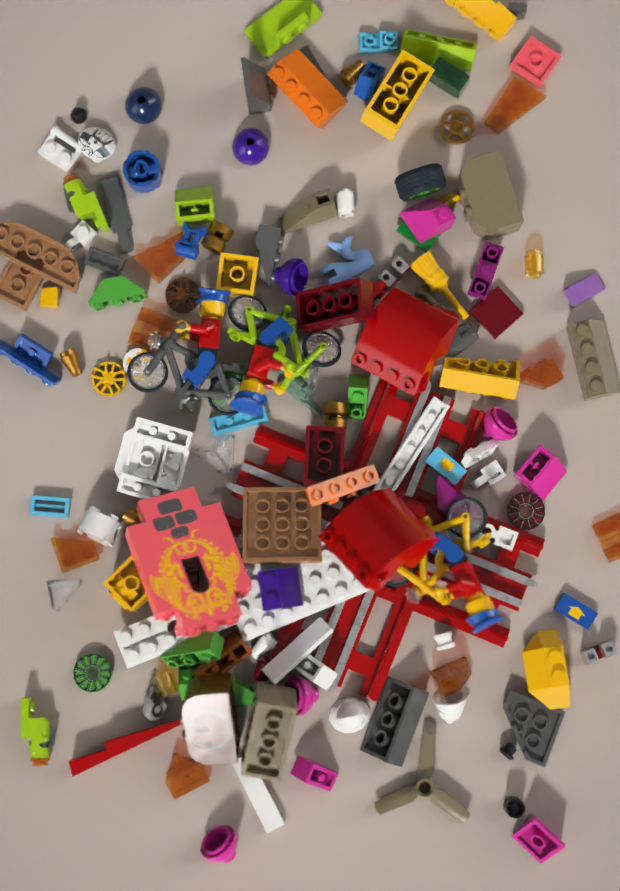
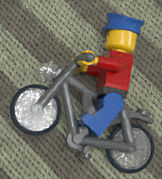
[127,287,245,416]

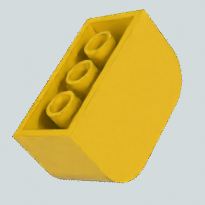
[360,50,435,141]

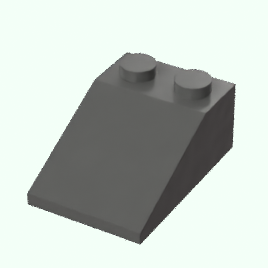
[241,57,274,114]

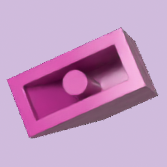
[290,755,339,791]

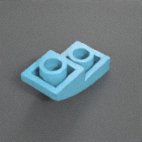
[358,31,398,53]

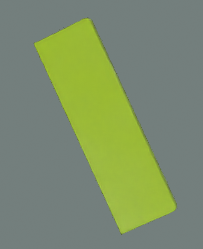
[399,29,477,71]

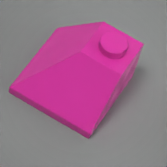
[400,197,456,243]

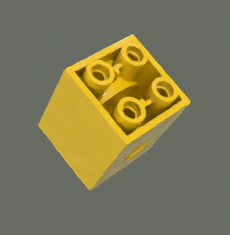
[104,555,148,612]

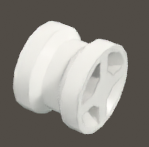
[433,631,456,651]

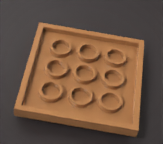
[242,486,322,564]

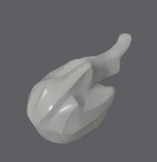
[142,676,167,721]

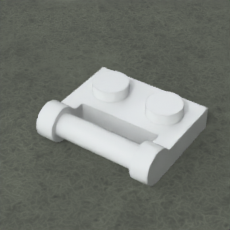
[38,125,83,174]

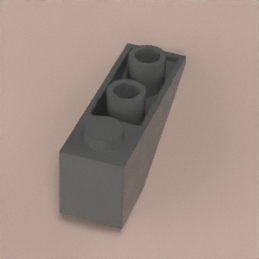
[255,224,285,287]

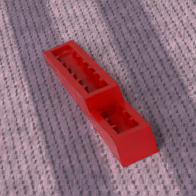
[69,719,181,776]

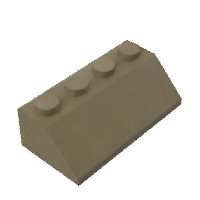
[566,319,620,401]

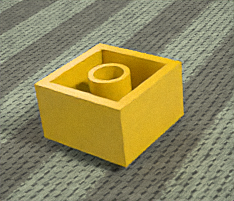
[216,252,260,297]

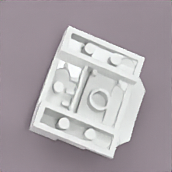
[114,417,194,499]

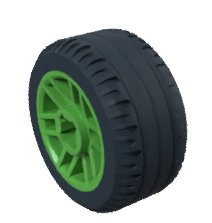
[395,163,447,201]

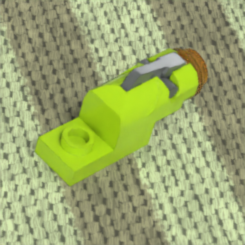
[63,173,110,233]
[21,697,55,766]

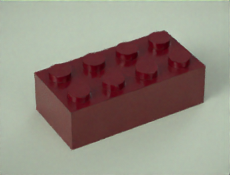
[296,277,375,333]

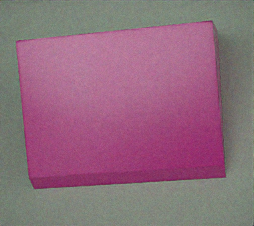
[512,813,566,864]

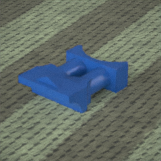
[175,222,208,260]

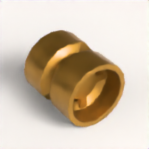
[200,220,234,256]
[322,402,347,431]

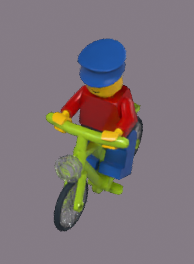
[227,295,341,416]

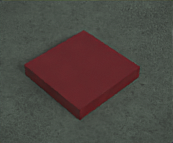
[470,286,524,339]

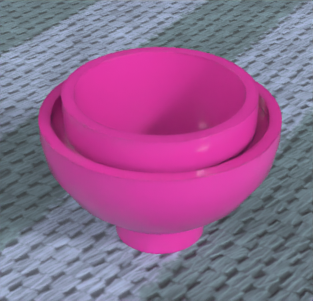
[482,407,518,441]
[285,676,319,716]
[200,825,237,863]

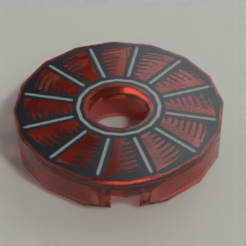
[506,492,545,530]

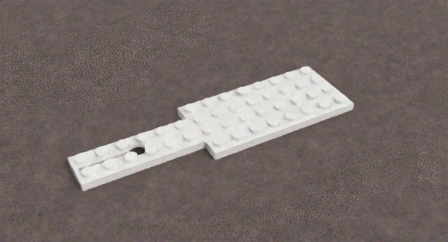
[113,522,389,669]

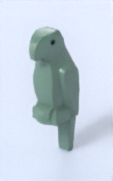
[275,359,322,416]

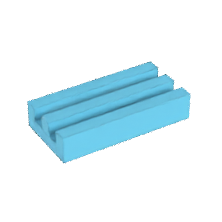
[29,495,71,518]

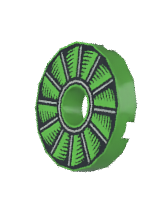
[73,653,113,692]

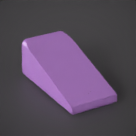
[563,273,605,308]

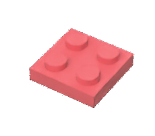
[509,36,562,88]

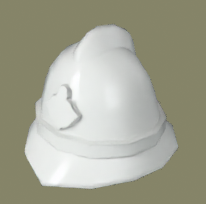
[432,683,470,724]
[329,697,371,733]

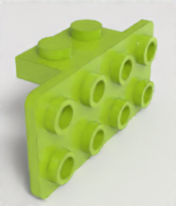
[244,0,322,58]

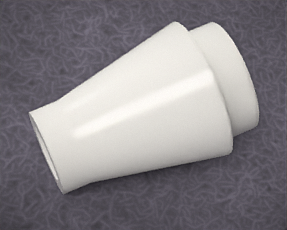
[250,632,278,659]

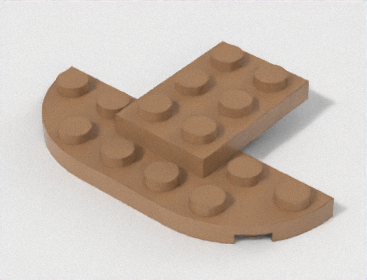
[0,222,80,312]

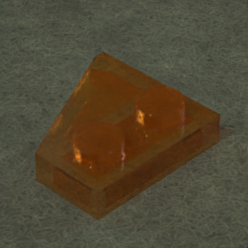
[50,537,100,573]

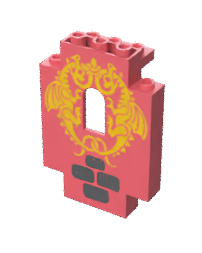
[125,487,252,637]

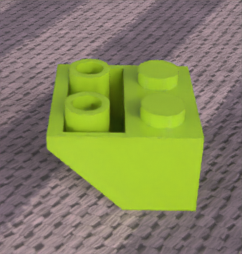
[175,186,216,227]

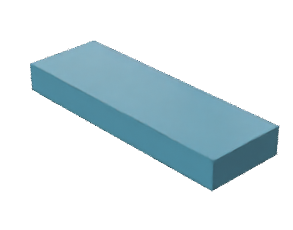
[209,406,269,437]

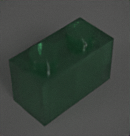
[429,57,470,99]

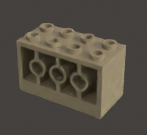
[241,682,297,782]

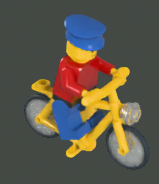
[386,497,505,634]

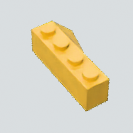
[444,0,517,42]
[439,357,520,400]

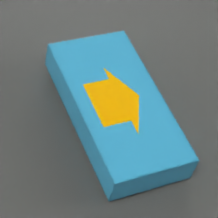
[425,446,467,486]

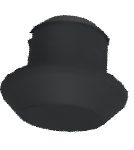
[71,107,87,124]
[500,743,517,760]

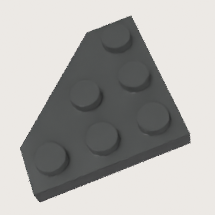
[503,689,565,767]

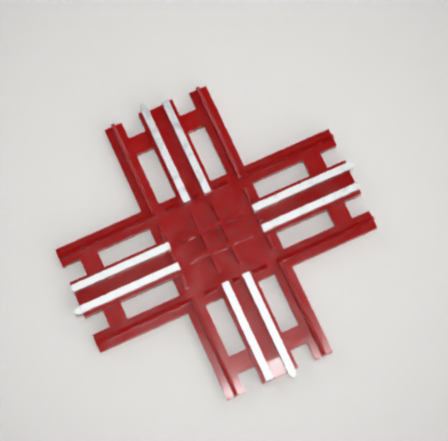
[224,379,545,702]

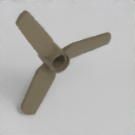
[374,733,470,823]

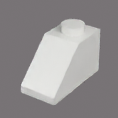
[294,654,338,691]

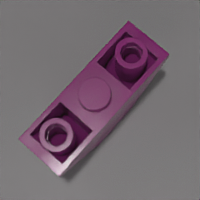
[467,241,504,301]
[435,476,482,520]

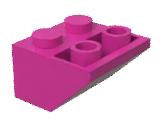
[513,444,567,501]

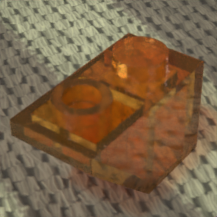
[519,358,564,390]
[430,656,472,698]

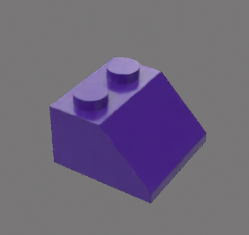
[257,566,303,611]

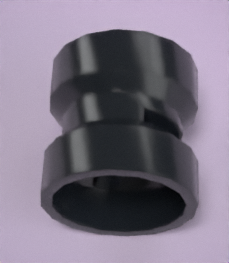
[503,796,525,818]

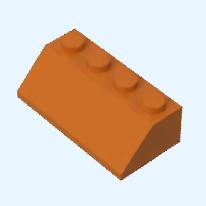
[267,48,349,129]

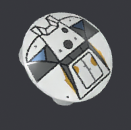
[77,127,115,163]

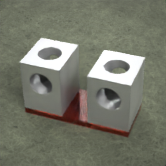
[378,256,411,292]
[580,640,617,665]

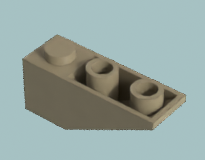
[279,188,338,234]

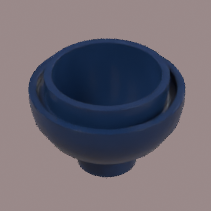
[125,87,162,124]

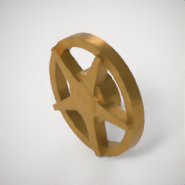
[439,110,474,145]

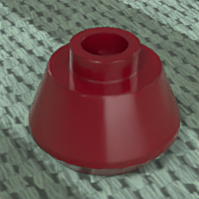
[253,656,271,682]

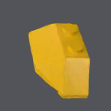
[522,629,570,710]

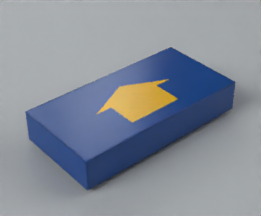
[554,593,598,630]

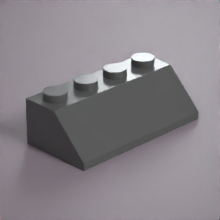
[360,676,429,767]

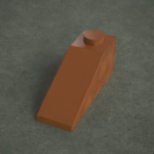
[193,630,252,677]

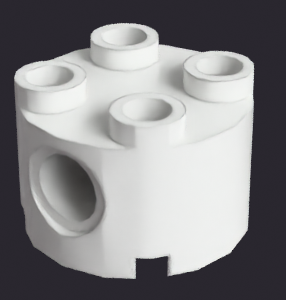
[77,506,122,547]

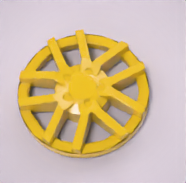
[91,361,127,397]

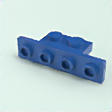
[0,333,61,386]

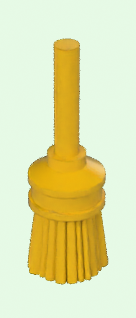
[410,251,469,320]

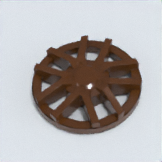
[165,277,200,313]

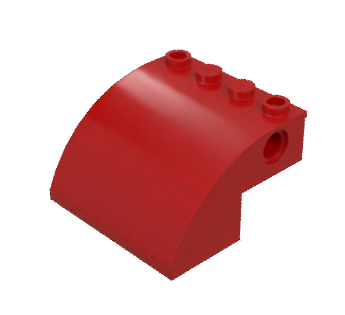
[351,288,460,396]
[318,488,440,592]

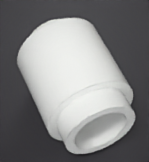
[335,188,355,218]

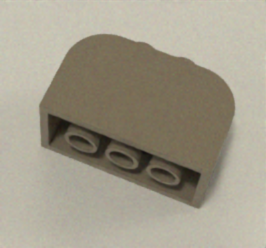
[458,150,524,239]

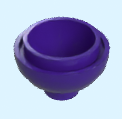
[232,128,269,165]
[274,258,308,296]

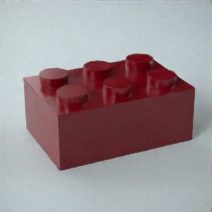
[303,425,345,486]

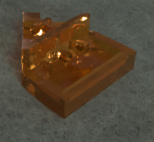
[165,752,210,799]

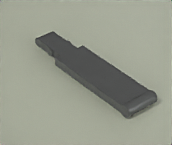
[99,175,133,254]

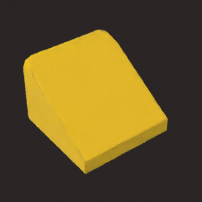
[437,192,460,208]
[40,287,60,308]

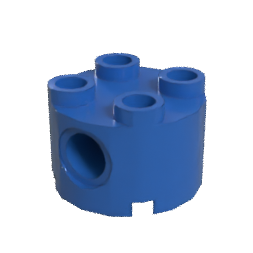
[123,150,162,193]

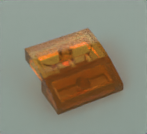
[128,306,178,353]
[592,513,620,563]

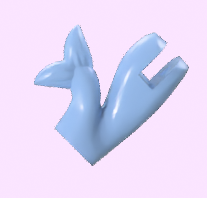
[320,236,375,285]

